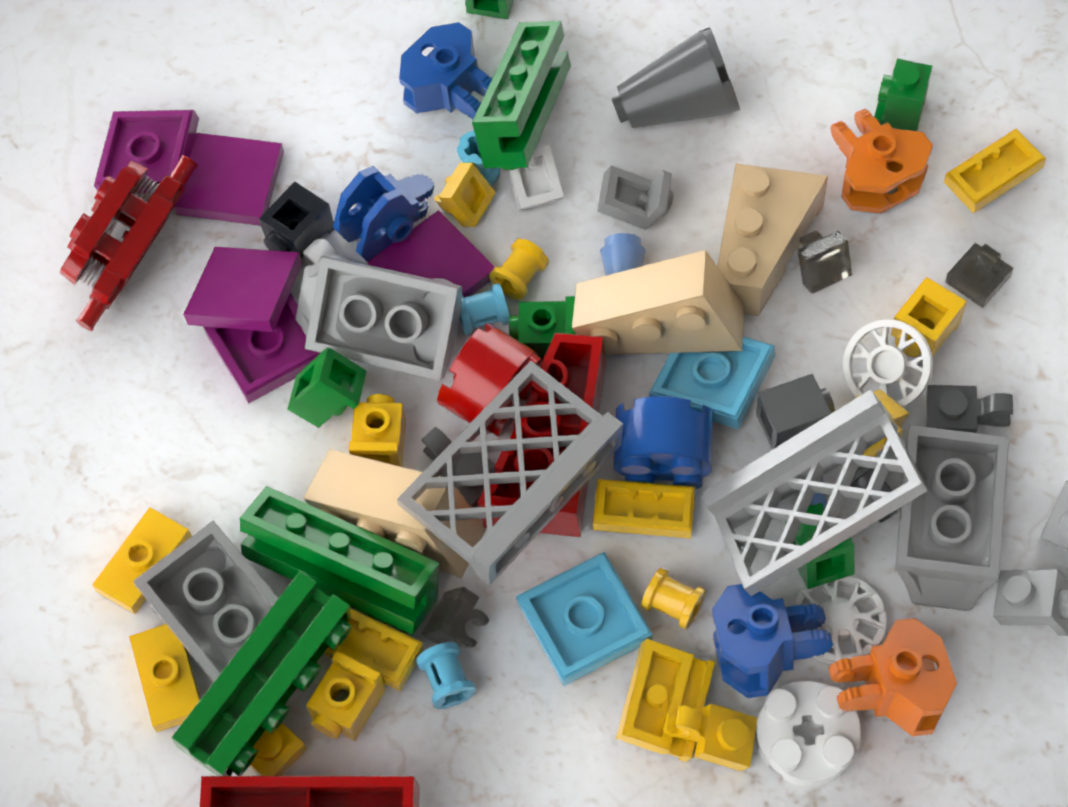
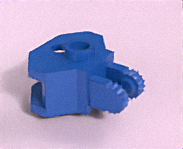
[399,22,493,120]
[333,166,435,262]
[712,584,833,698]

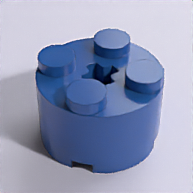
[613,396,713,489]

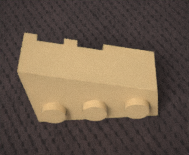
[717,163,828,316]
[572,250,744,355]
[303,449,486,579]

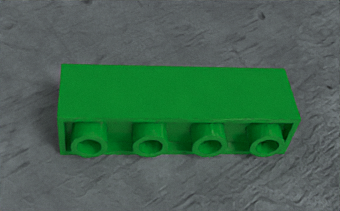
[472,21,571,170]
[240,486,440,635]
[171,570,353,776]

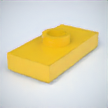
[944,129,1046,213]
[593,479,695,539]
[92,507,192,614]
[323,608,425,692]
[129,624,201,732]

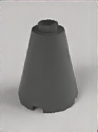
[612,27,740,128]

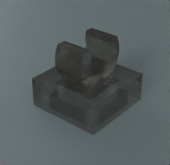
[798,230,852,294]
[945,242,1014,308]
[421,586,489,649]

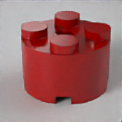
[437,323,542,437]

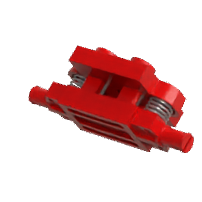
[60,155,198,331]

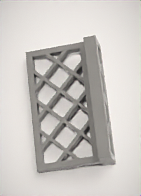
[397,361,623,586]
[701,389,928,596]

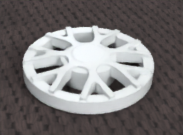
[843,319,933,407]
[793,576,887,664]

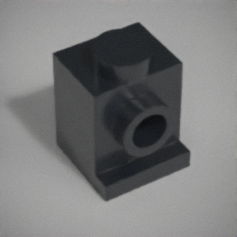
[259,181,334,258]

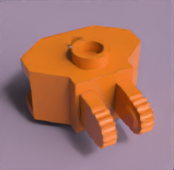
[830,108,933,214]
[829,618,957,737]

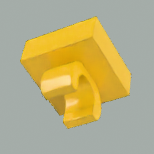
[434,163,496,227]

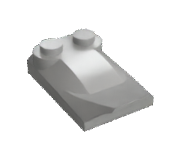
[296,256,462,381]
[895,425,1009,611]
[133,520,278,682]

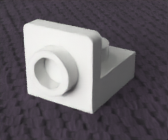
[505,144,564,211]

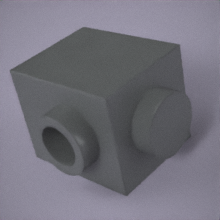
[756,373,835,450]

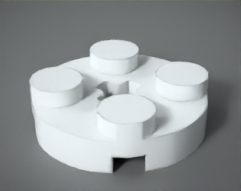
[756,681,861,787]

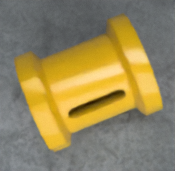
[489,238,549,300]
[641,567,706,630]

